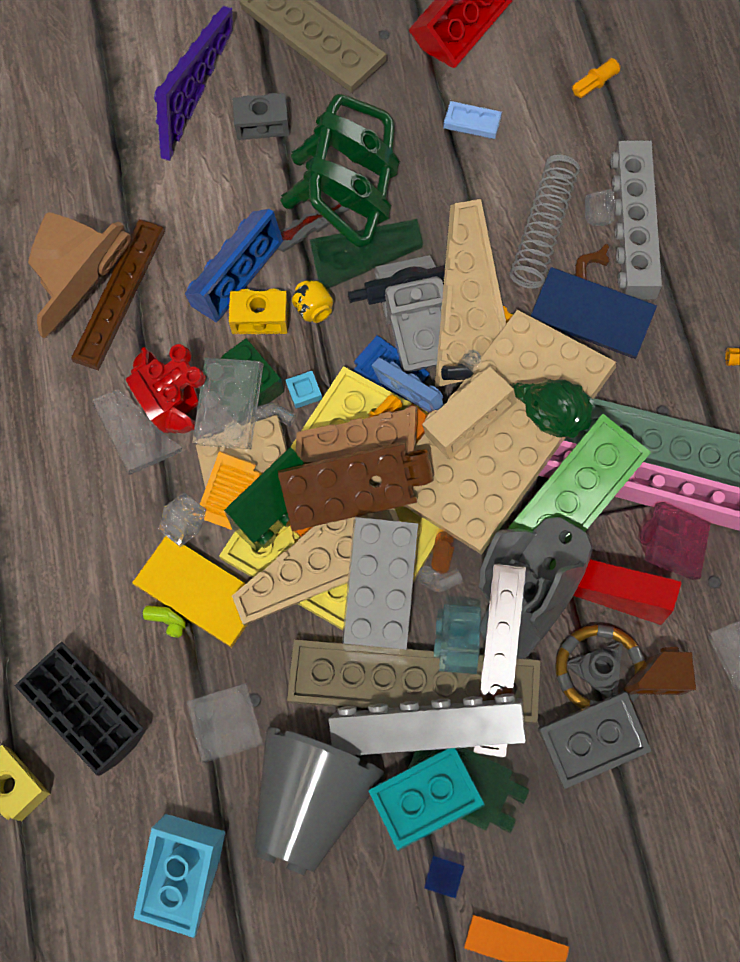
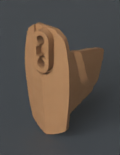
[28,212,131,339]

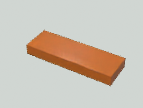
[464,915,569,962]

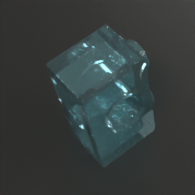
[434,604,481,674]

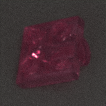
[640,502,711,580]

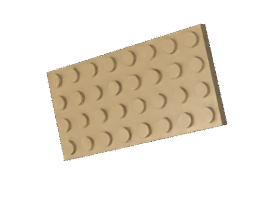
[405,310,616,555]

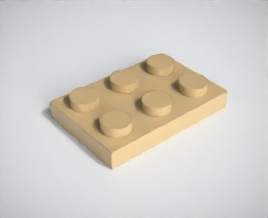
[195,415,287,489]

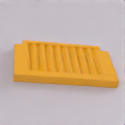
[195,451,262,530]

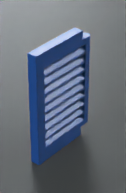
[353,335,430,401]

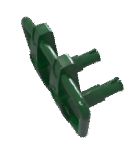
[280,94,400,247]

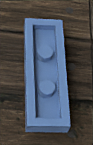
[371,357,444,413]

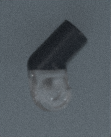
[441,350,481,380]

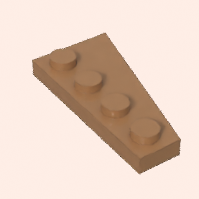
[295,406,417,464]

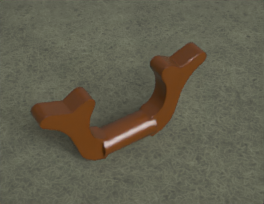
[575,244,609,288]

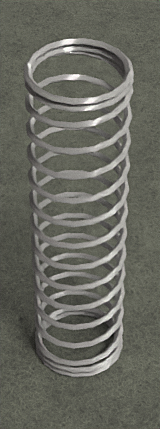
[509,154,580,288]

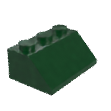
[224,447,305,552]

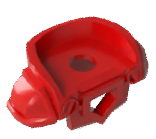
[125,344,206,434]

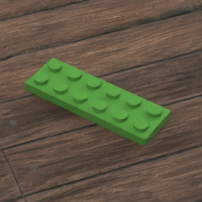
[507,414,651,570]

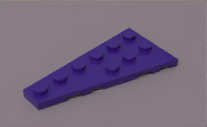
[154,6,233,161]

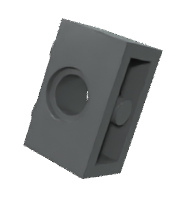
[233,93,290,140]

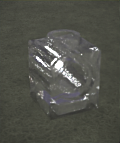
[158,492,206,547]

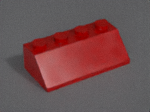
[408,0,513,68]

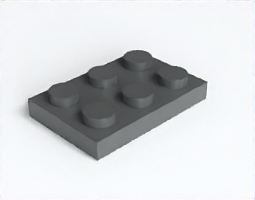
[538,691,652,789]

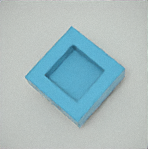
[285,371,322,409]

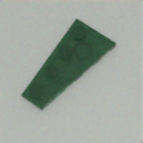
[310,219,423,290]

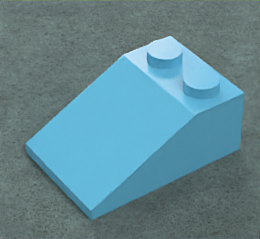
[133,814,225,938]

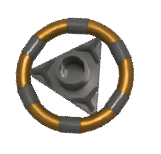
[556,624,645,709]

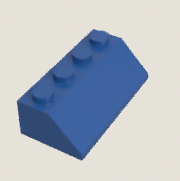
[185,209,283,323]

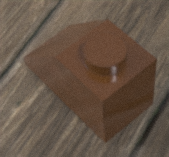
[624,647,696,695]

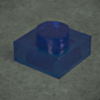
[424,856,465,899]

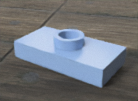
[444,101,502,139]

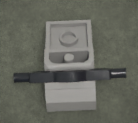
[347,255,445,373]

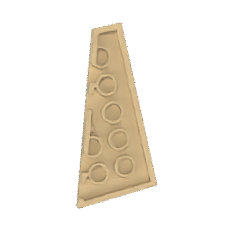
[435,199,506,387]

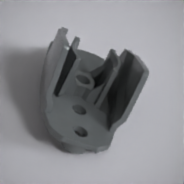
[479,517,593,659]

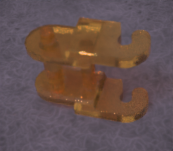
[431,532,455,574]

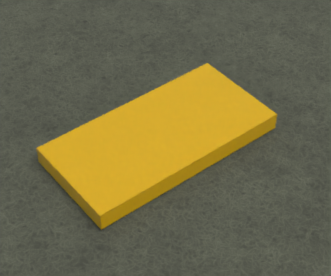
[132,535,248,648]

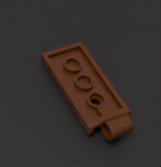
[278,442,434,532]

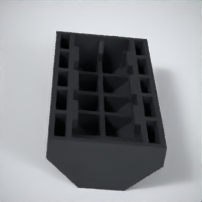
[14,642,146,776]

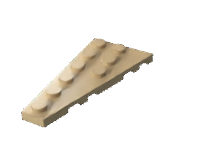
[232,476,400,625]

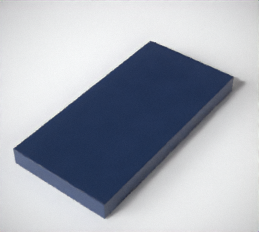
[530,267,657,359]

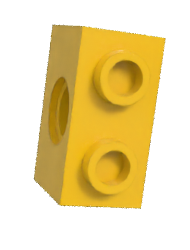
[229,289,289,334]

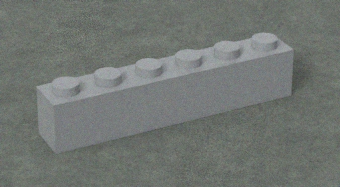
[329,694,526,755]

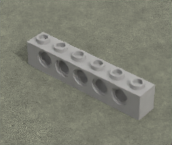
[611,141,662,299]

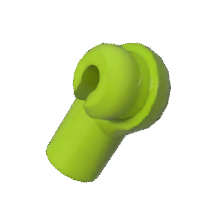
[143,605,186,638]

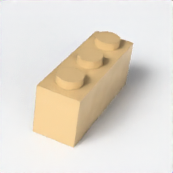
[422,366,517,460]

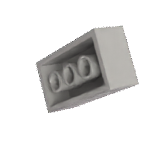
[342,517,418,650]

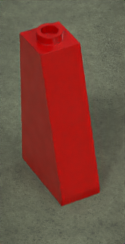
[573,560,682,625]

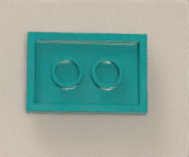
[368,748,485,851]

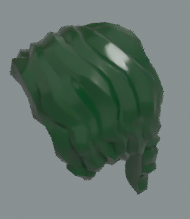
[510,379,594,438]

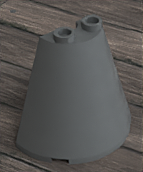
[254,727,384,875]

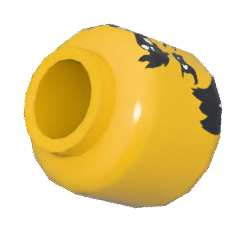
[292,280,333,323]

